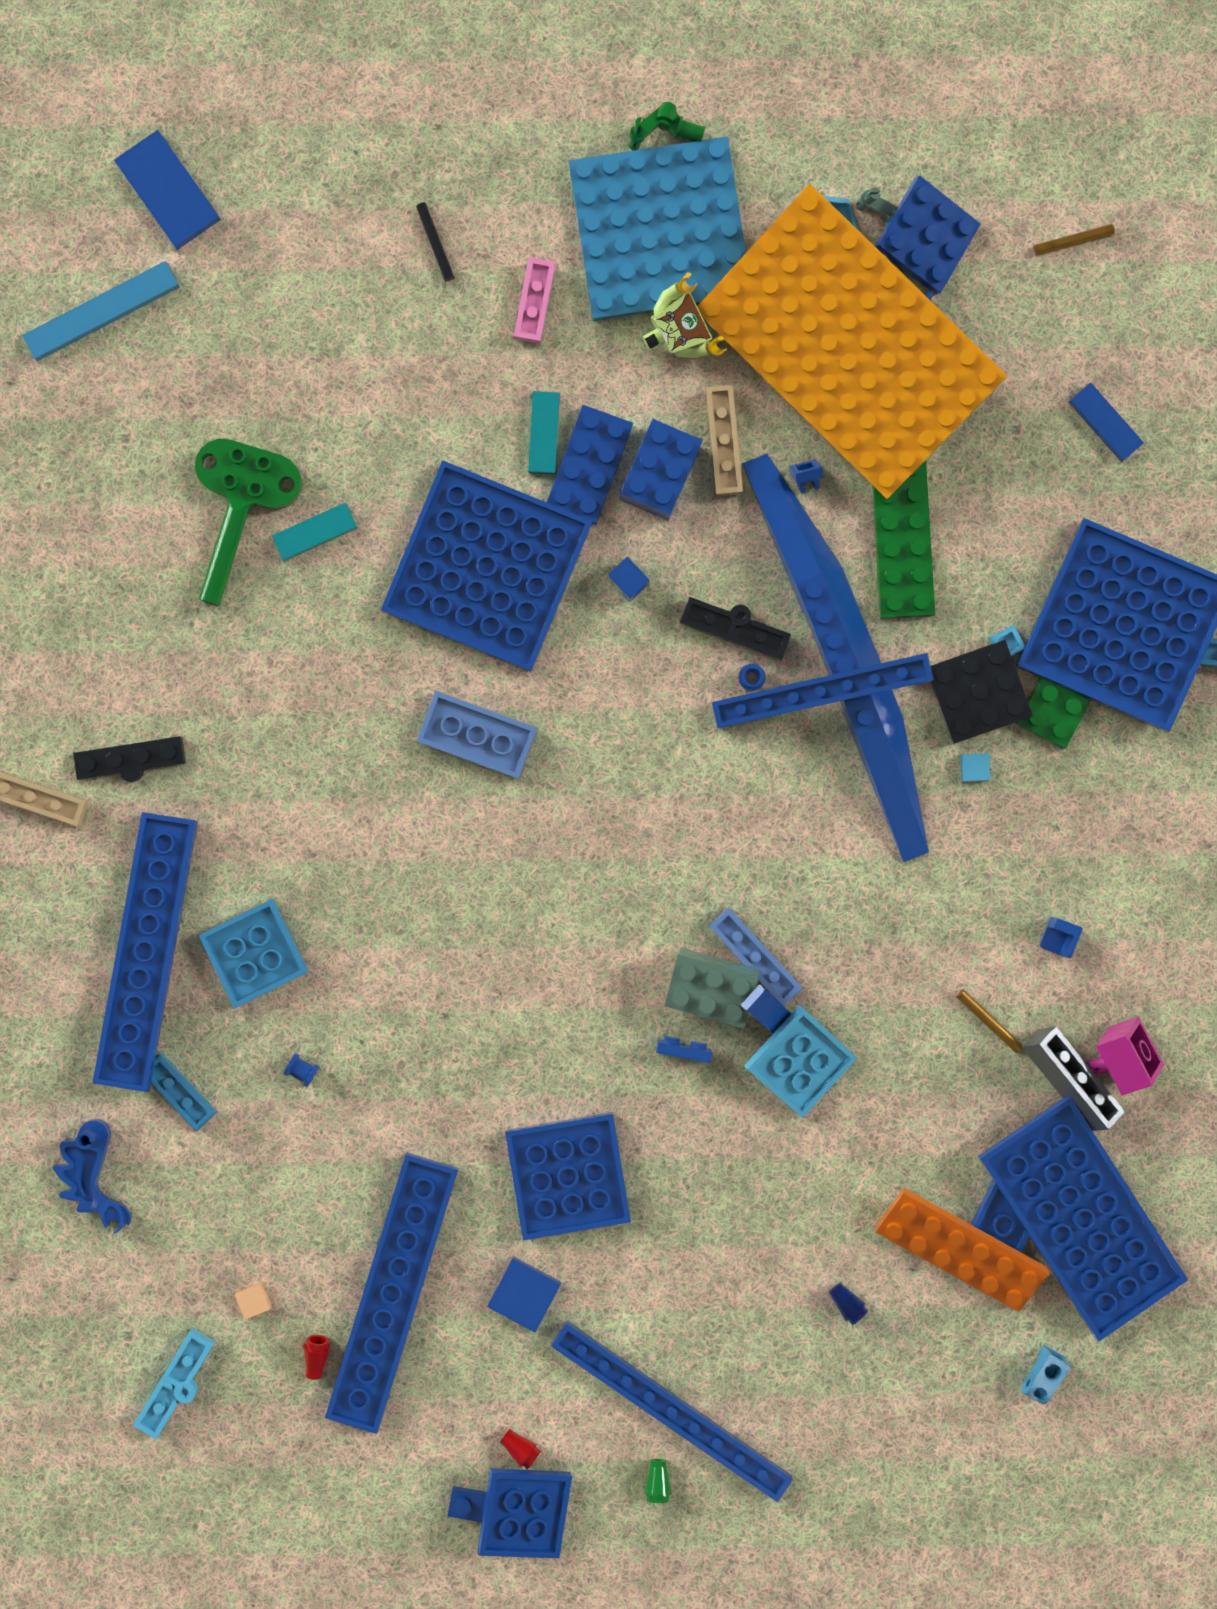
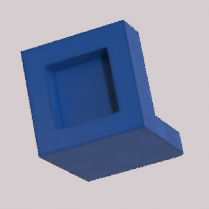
[609,556,650,602]
[1040,917,1083,958]

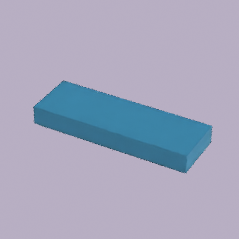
[151,1053,218,1132]

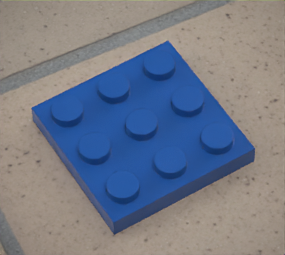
[875,175,981,294]
[477,1468,572,1558]

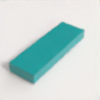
[528,391,560,475]
[272,502,358,562]

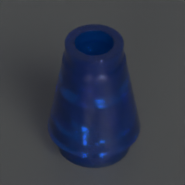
[828,1282,868,1325]

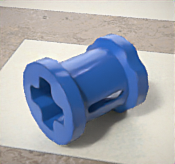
[283,1053,320,1087]

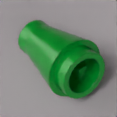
[644,1459,672,1503]

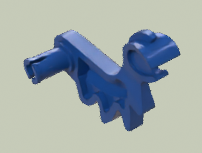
[53,1119,131,1234]

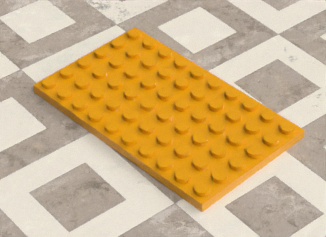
[697,183,1008,499]

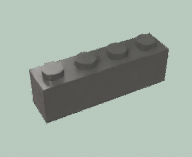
[1022,1026,1125,1131]

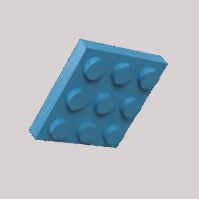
[198,899,310,1009]

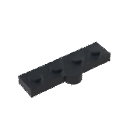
[680,597,791,660]
[73,736,186,782]

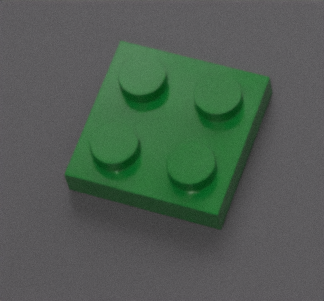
[1016,678,1090,749]

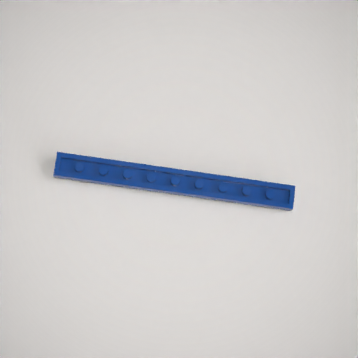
[551,1321,793,1502]

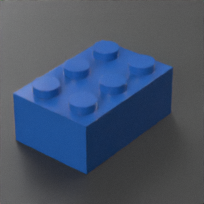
[620,419,703,521]

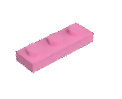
[514,257,556,344]

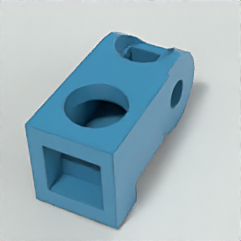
[1022,1345,1071,1404]

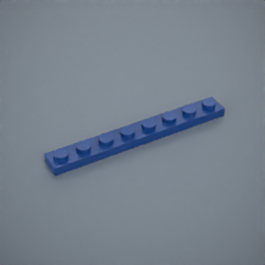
[712,653,934,728]

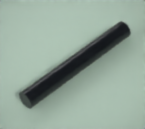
[416,202,455,282]

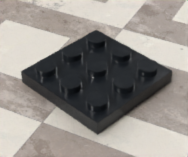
[931,640,1033,744]

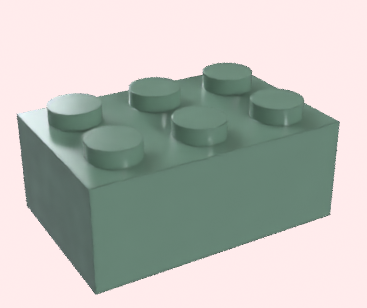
[664,947,760,1029]

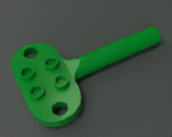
[195,438,302,606]

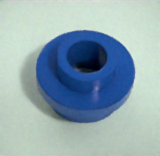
[738,664,766,691]

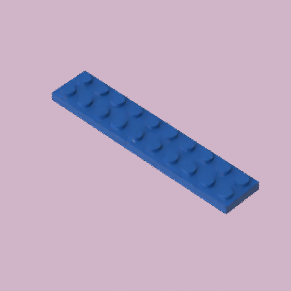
[92,812,198,1092]
[325,1152,459,1434]

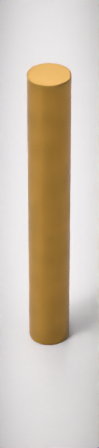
[1033,224,1115,256]
[956,989,1023,1053]

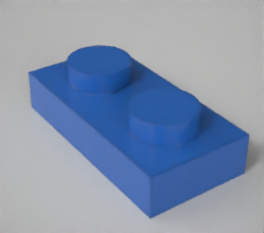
[656,1036,712,1063]
[447,1486,486,1523]

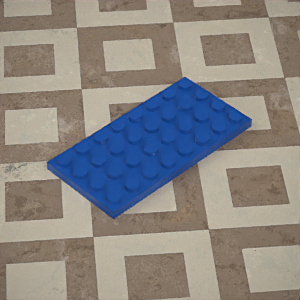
[978,1097,1188,1342]

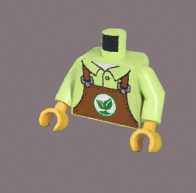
[643,273,727,359]

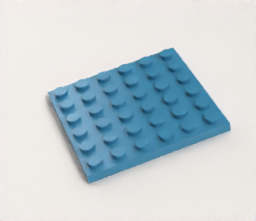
[569,136,746,321]

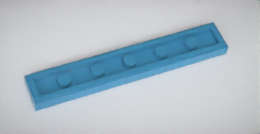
[22,261,180,361]

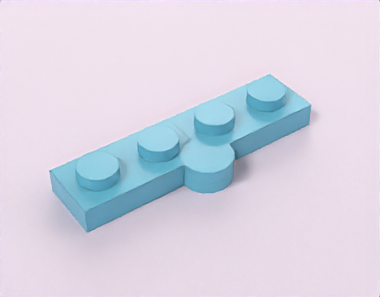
[133,1328,216,1439]

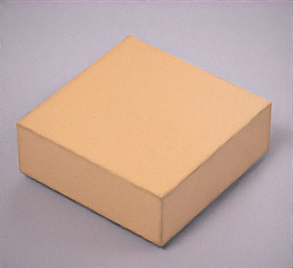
[234,1282,271,1320]

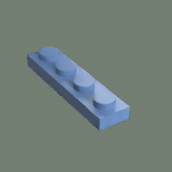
[708,907,803,1006]

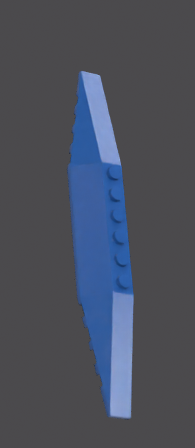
[742,454,929,862]

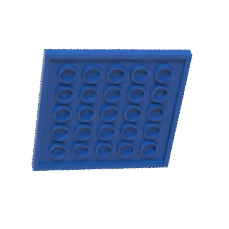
[381,460,593,672]
[1016,518,1217,732]

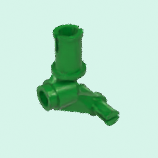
[629,102,706,151]

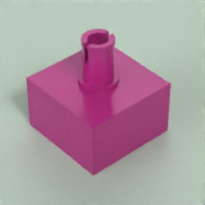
[1086,1016,1164,1095]

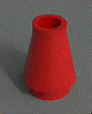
[303,1335,331,1380]
[499,1429,541,1470]

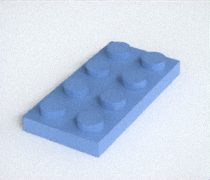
[417,690,538,779]

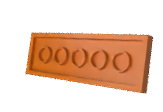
[876,1188,1049,1312]

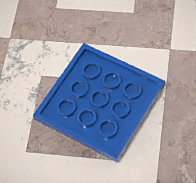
[505,1112,631,1240]

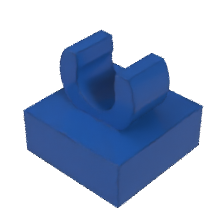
[789,459,823,493]

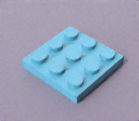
[744,1005,857,1118]

